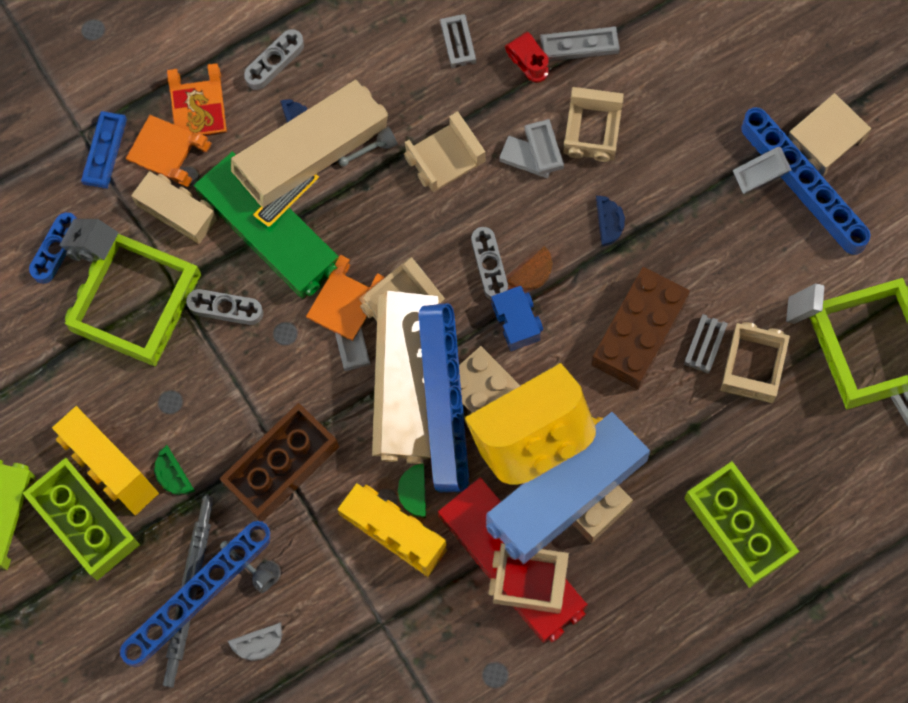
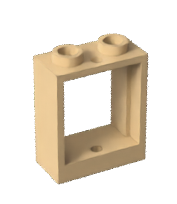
[720,322,790,403]
[489,544,569,613]

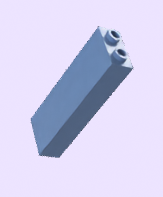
[486,412,650,564]

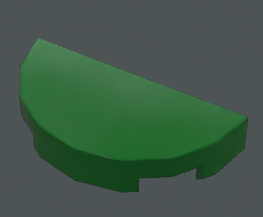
[154,445,195,495]
[398,463,426,518]

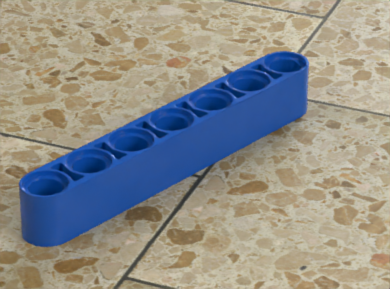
[741,108,871,255]
[418,303,469,493]
[120,521,271,667]

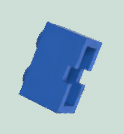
[491,286,543,352]

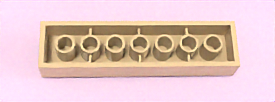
[459,346,633,544]

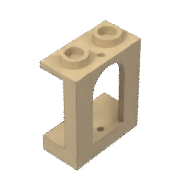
[563,87,624,162]

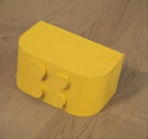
[465,363,596,485]

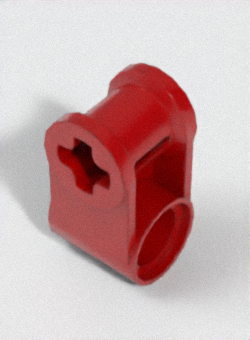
[505,32,549,83]

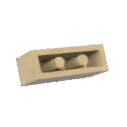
[131,171,217,244]

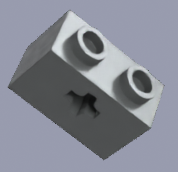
[59,219,119,262]

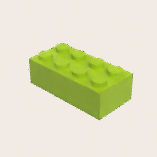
[23,458,140,581]
[684,461,799,588]

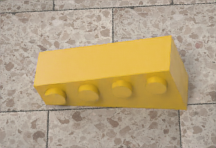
[52,406,159,516]
[337,483,447,577]

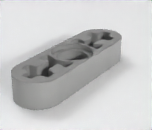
[244,29,304,90]
[471,227,508,300]
[186,289,263,325]

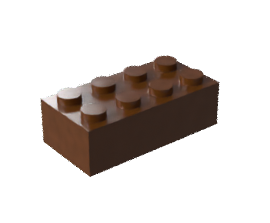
[591,267,690,390]
[220,402,339,522]

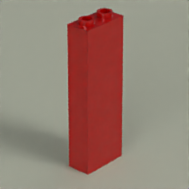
[438,477,588,644]

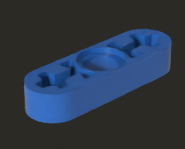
[29,213,77,284]

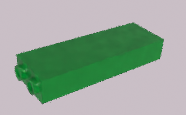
[194,151,339,300]

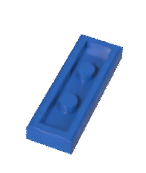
[81,111,127,189]

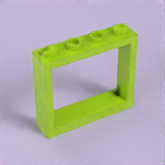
[65,234,201,367]
[809,278,908,410]

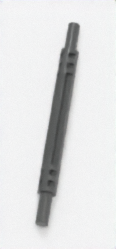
[163,496,214,688]

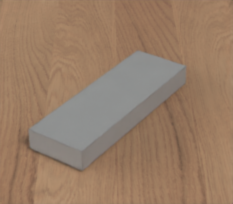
[540,27,620,61]

